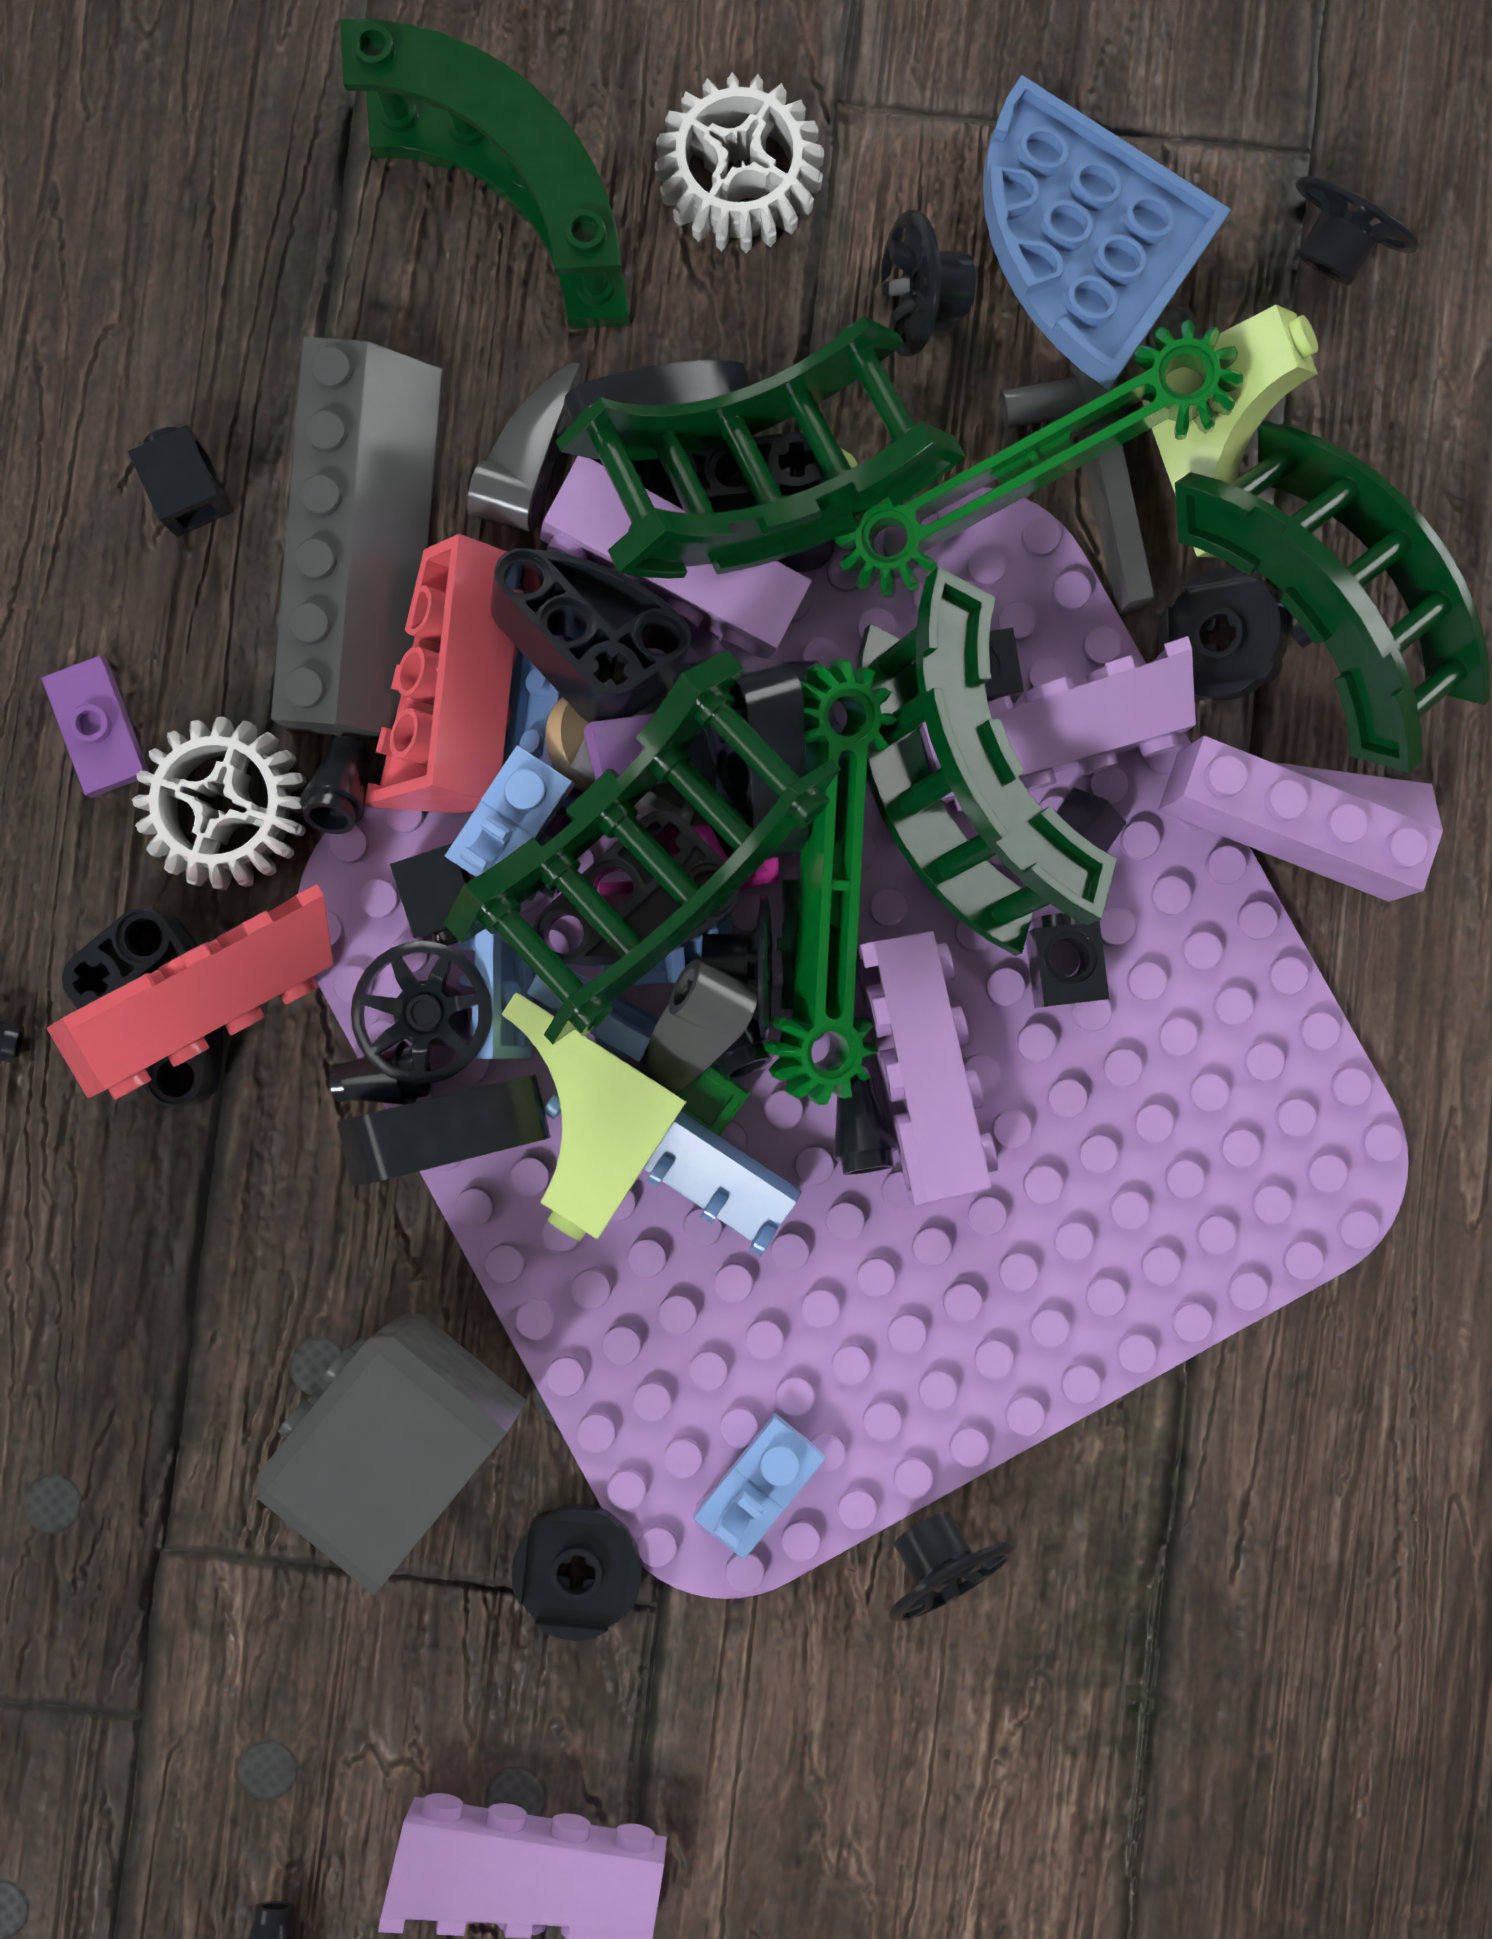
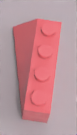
[364,534,523,813]
[46,883,334,1100]

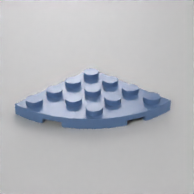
[983,75,1231,390]

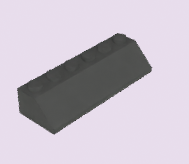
[271,337,444,739]

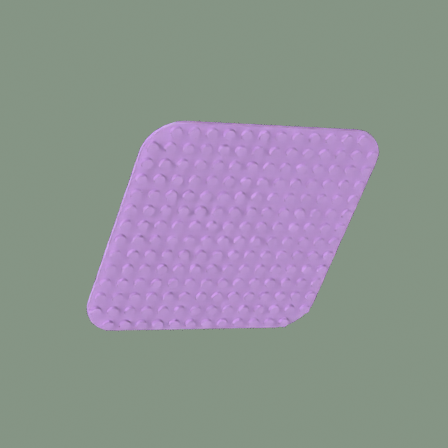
[298,487,1409,1599]

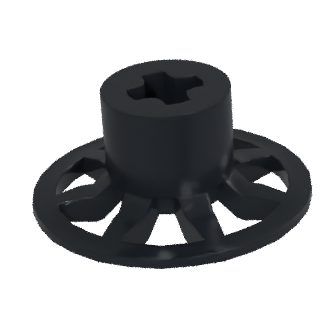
[1295,176,1419,285]
[881,210,976,356]
[701,895,773,1039]
[351,941,492,1084]
[889,1511,1015,1622]

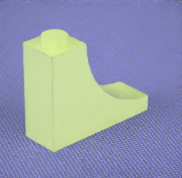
[1142,305,1318,558]
[501,992,687,1241]

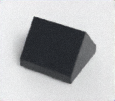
[1056,787,1126,853]

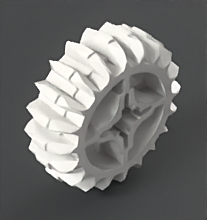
[655,72,824,254]
[131,717,307,890]

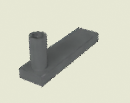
[999,362,1154,616]

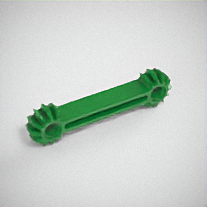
[835,320,1243,598]
[763,659,898,1105]

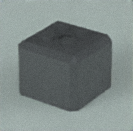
[257,1313,527,1595]

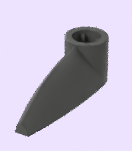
[467,363,582,532]
[645,959,758,1094]

